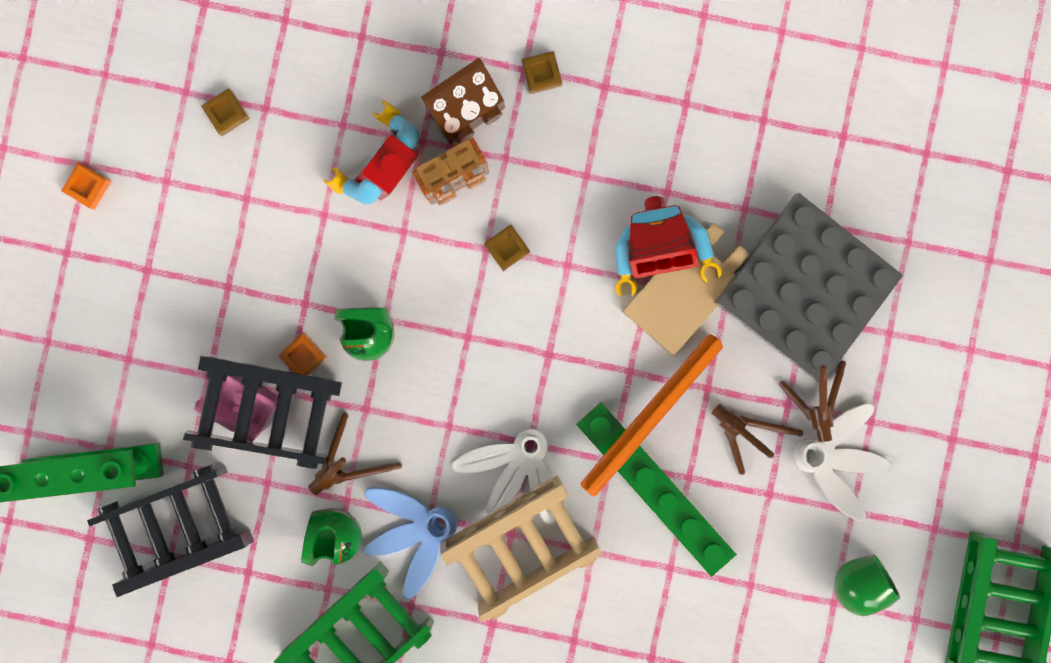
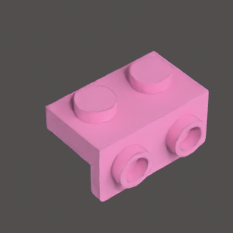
[194,376,278,442]

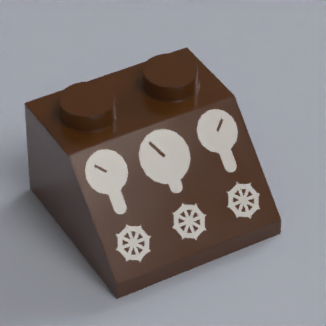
[421,57,505,145]

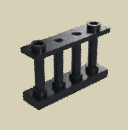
[183,356,342,469]
[87,464,254,598]

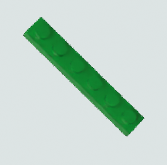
[576,402,737,577]

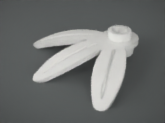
[793,402,890,522]
[452,429,556,524]

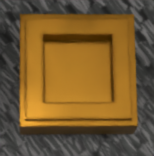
[521,51,562,94]
[201,88,250,136]
[484,224,531,272]

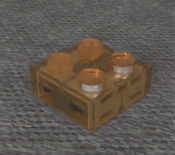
[411,137,490,206]

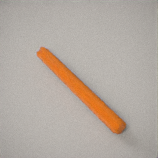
[580,334,723,497]

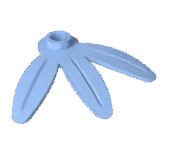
[364,487,458,599]

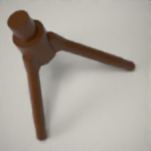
[779,360,846,442]
[711,404,803,475]
[308,413,402,495]

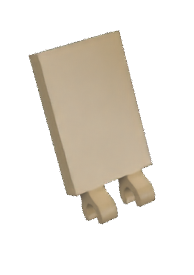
[622,223,750,356]

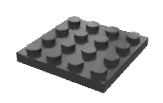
[714,193,903,383]

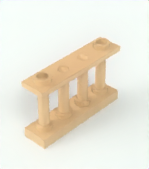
[440,475,602,622]

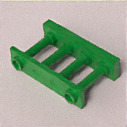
[0,443,164,503]
[945,531,1051,663]
[273,561,434,663]

